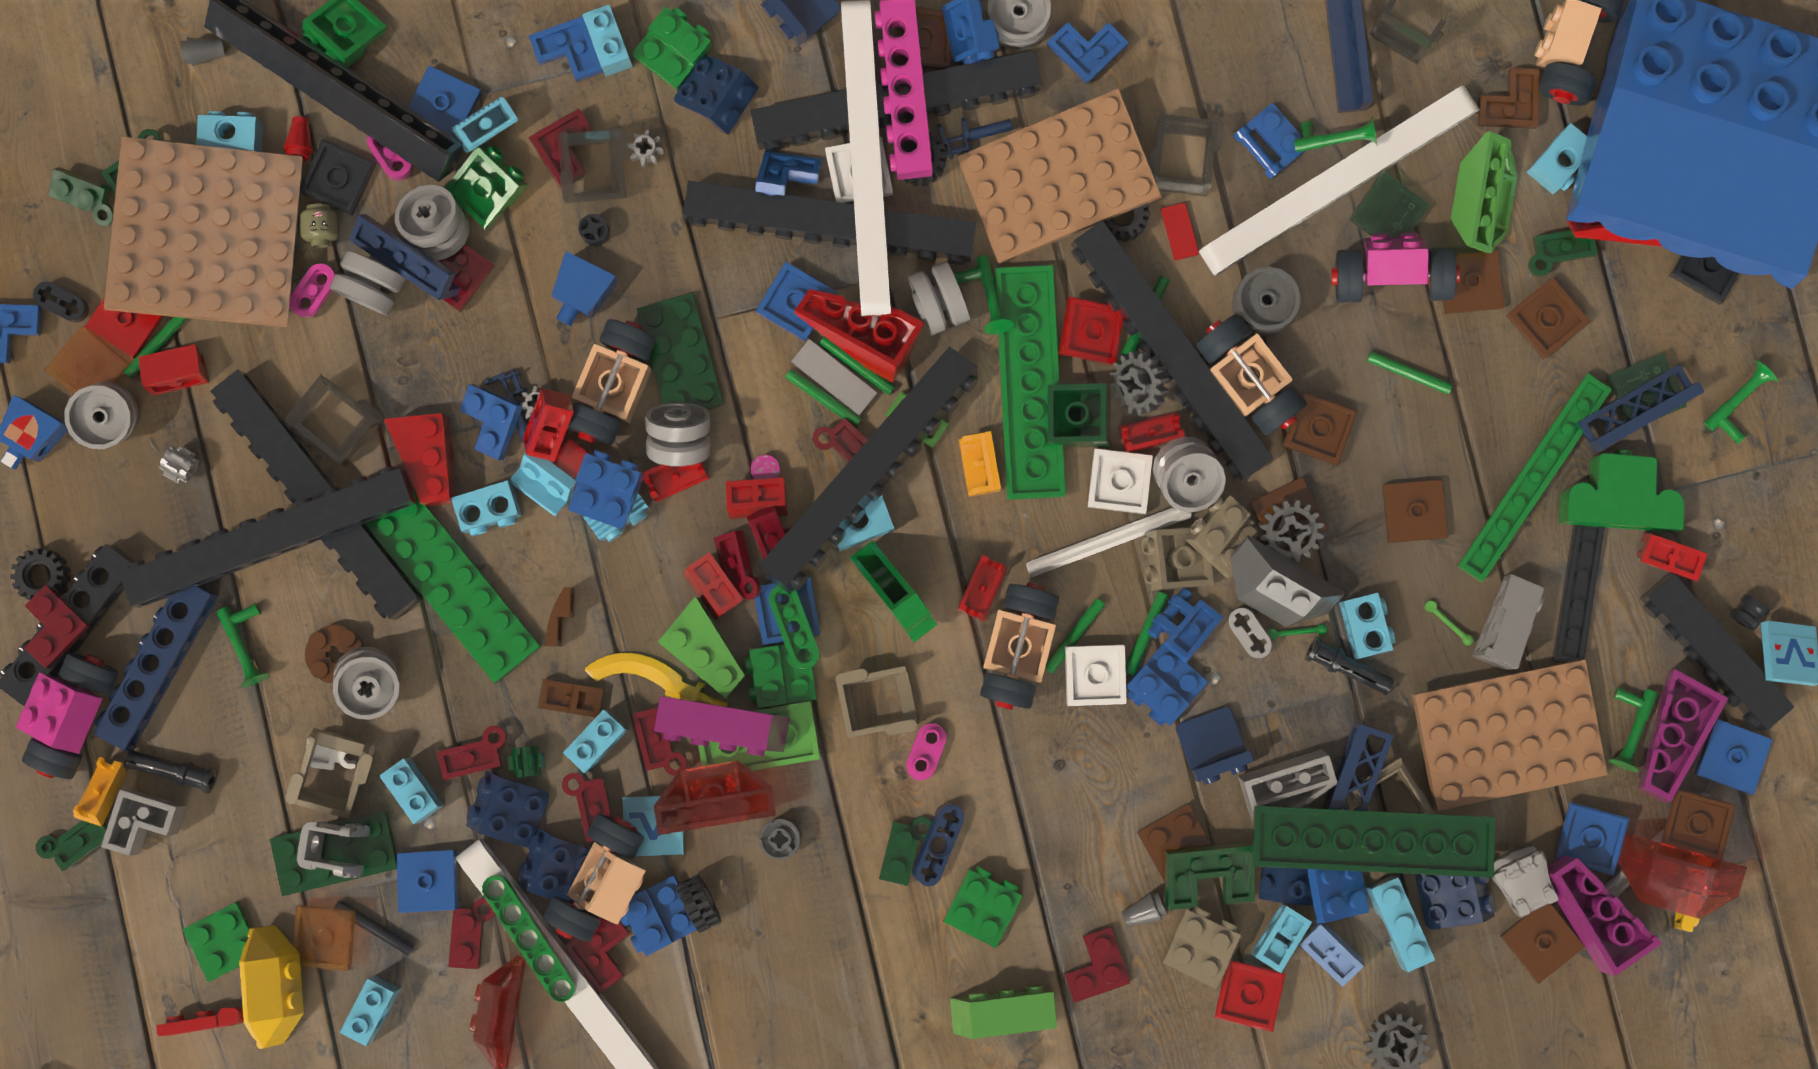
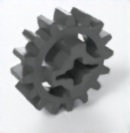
[1109,350,1169,415]
[1259,498,1324,563]
[1363,1012,1431,1069]

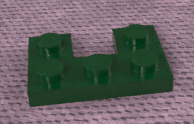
[1165,842,1255,910]

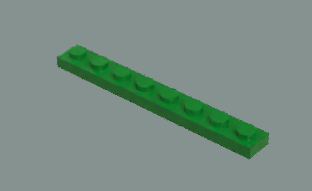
[1457,373,1612,583]

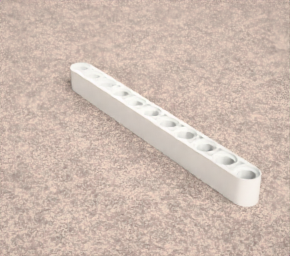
[841,0,891,316]
[1199,85,1480,276]
[456,838,659,1069]

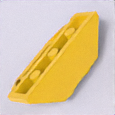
[239,925,304,1049]

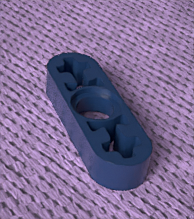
[913,803,964,886]

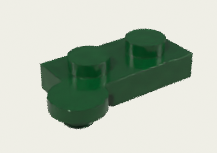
[35,820,107,871]

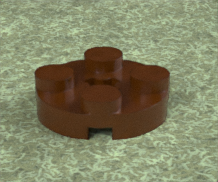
[305,625,365,683]

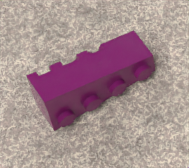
[1638,669,1728,803]
[654,696,790,756]
[1547,855,1662,976]

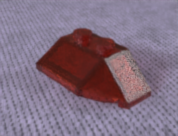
[654,760,776,835]
[1618,833,1747,919]
[470,953,526,1069]

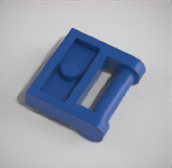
[1233,103,1305,180]

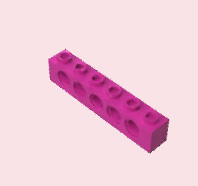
[874,0,932,180]

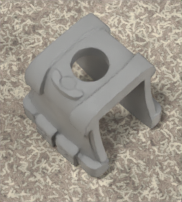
[297,821,370,878]
[1492,845,1558,918]

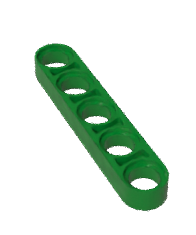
[482,875,577,1002]

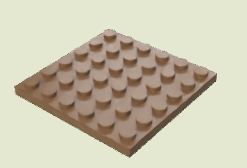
[104,137,303,328]

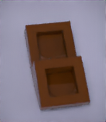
[545,587,574,647]
[538,679,603,717]

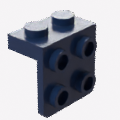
[760,0,841,46]
[674,54,759,135]
[1175,707,1254,785]
[466,770,549,847]
[516,828,590,903]
[1259,867,1313,906]
[1415,874,1496,930]

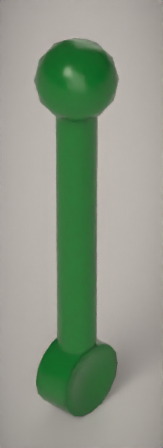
[1267,623,1328,640]

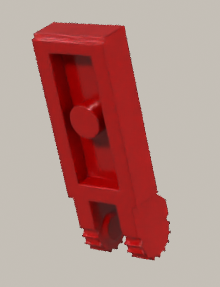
[156,1007,244,1037]

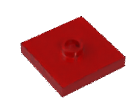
[1059,296,1124,366]
[85,297,165,359]
[1214,960,1286,1032]

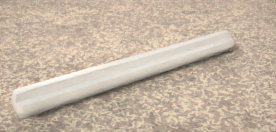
[1026,507,1192,577]

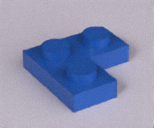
[529,16,603,82]
[1047,22,1129,85]
[755,151,822,195]
[0,304,42,364]
[460,384,522,460]

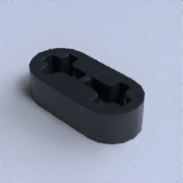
[33,282,89,323]

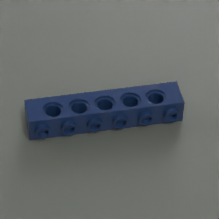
[93,586,219,751]

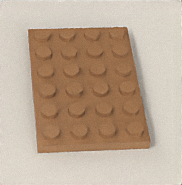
[957,89,1162,265]
[1412,659,1608,811]

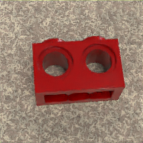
[523,388,574,462]

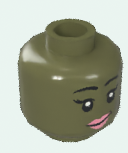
[299,204,339,248]

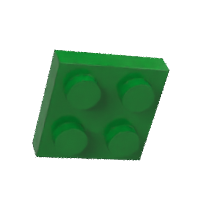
[182,901,251,982]

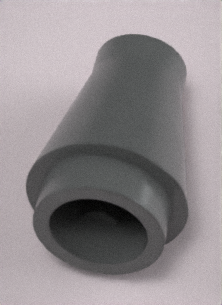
[180,37,225,66]
[1122,892,1168,927]

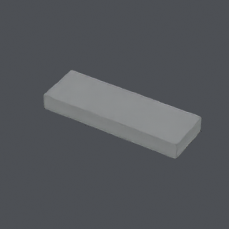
[791,339,877,416]

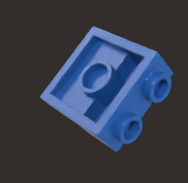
[941,0,999,65]
[567,450,644,530]
[1126,643,1208,726]
[621,875,697,956]

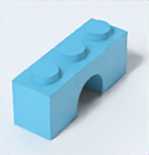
[1365,875,1435,972]

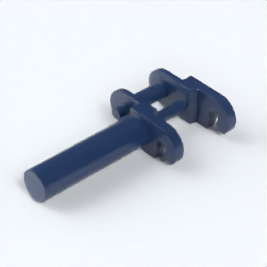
[937,118,1013,160]
[484,370,528,443]

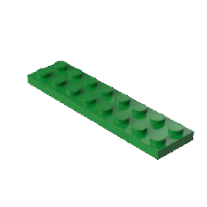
[995,265,1066,500]
[365,467,541,684]

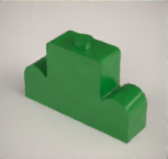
[1558,450,1684,533]
[849,540,937,642]

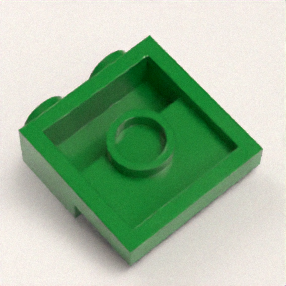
[302,0,386,67]
[631,6,713,91]
[445,145,528,229]
[745,645,817,708]
[943,866,1023,948]

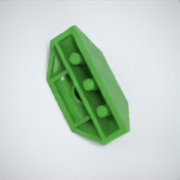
[1451,131,1517,253]

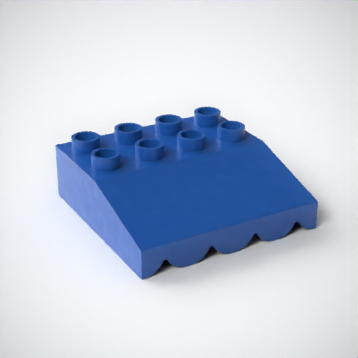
[1566,0,1818,289]

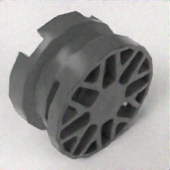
[759,818,801,860]

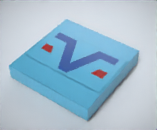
[1761,620,1818,686]
[623,795,684,857]

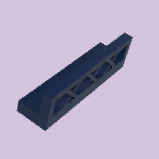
[1325,0,1373,113]
[349,214,461,300]
[1577,364,1704,453]
[1323,721,1393,811]

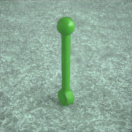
[1424,600,1474,646]

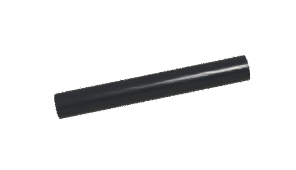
[333,900,415,956]

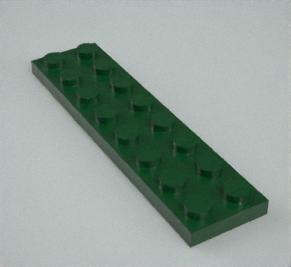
[1252,806,1495,878]

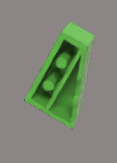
[658,596,747,699]
[950,985,1057,1039]

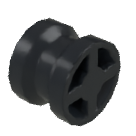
[578,214,610,247]
[1730,594,1769,631]

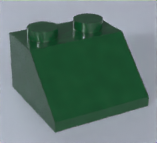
[1048,383,1111,448]

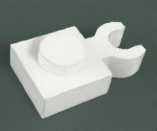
[306,735,357,770]

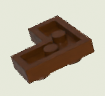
[1478,68,1540,129]

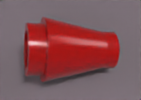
[283,116,313,162]

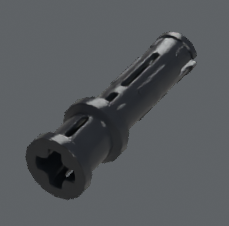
[1305,636,1394,696]
[124,749,218,794]

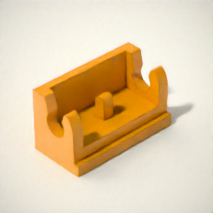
[959,431,1001,497]
[73,757,127,827]

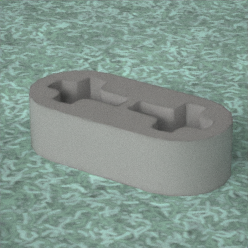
[1229,607,1272,658]

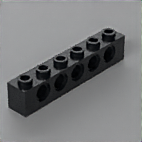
[0,544,136,706]

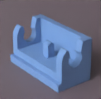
[1299,922,1364,987]

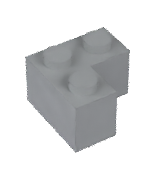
[101,789,186,856]

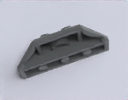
[1231,536,1345,627]

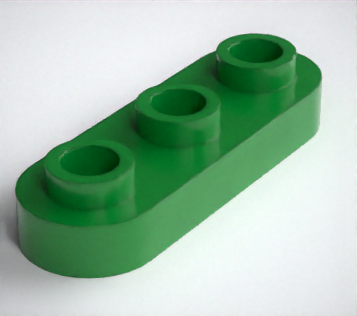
[769,585,819,669]

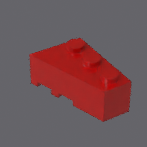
[384,413,456,506]

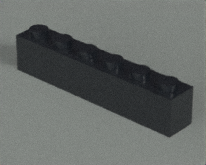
[1640,573,1794,730]

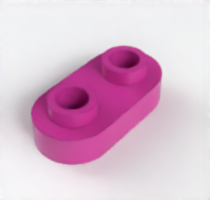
[367,136,413,181]
[290,264,336,318]
[906,723,946,780]

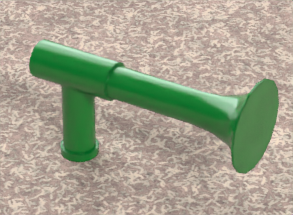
[1294,116,1378,152]
[953,255,1014,335]
[1703,360,1778,444]
[217,603,269,688]
[1609,686,1658,772]

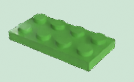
[698,701,821,779]

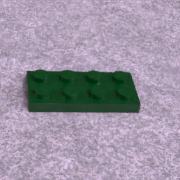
[636,293,724,410]
[270,811,397,896]

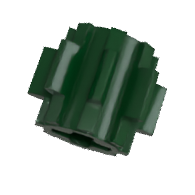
[508,746,545,778]

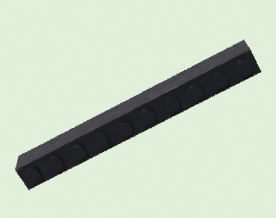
[204,0,463,182]
[750,50,1042,152]
[683,180,976,265]
[1071,220,1274,481]
[759,346,978,595]
[210,369,423,620]
[119,466,417,608]

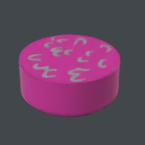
[751,455,780,479]

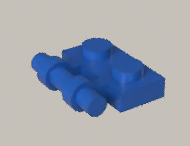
[1147,588,1223,663]

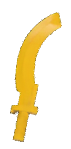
[585,653,729,707]

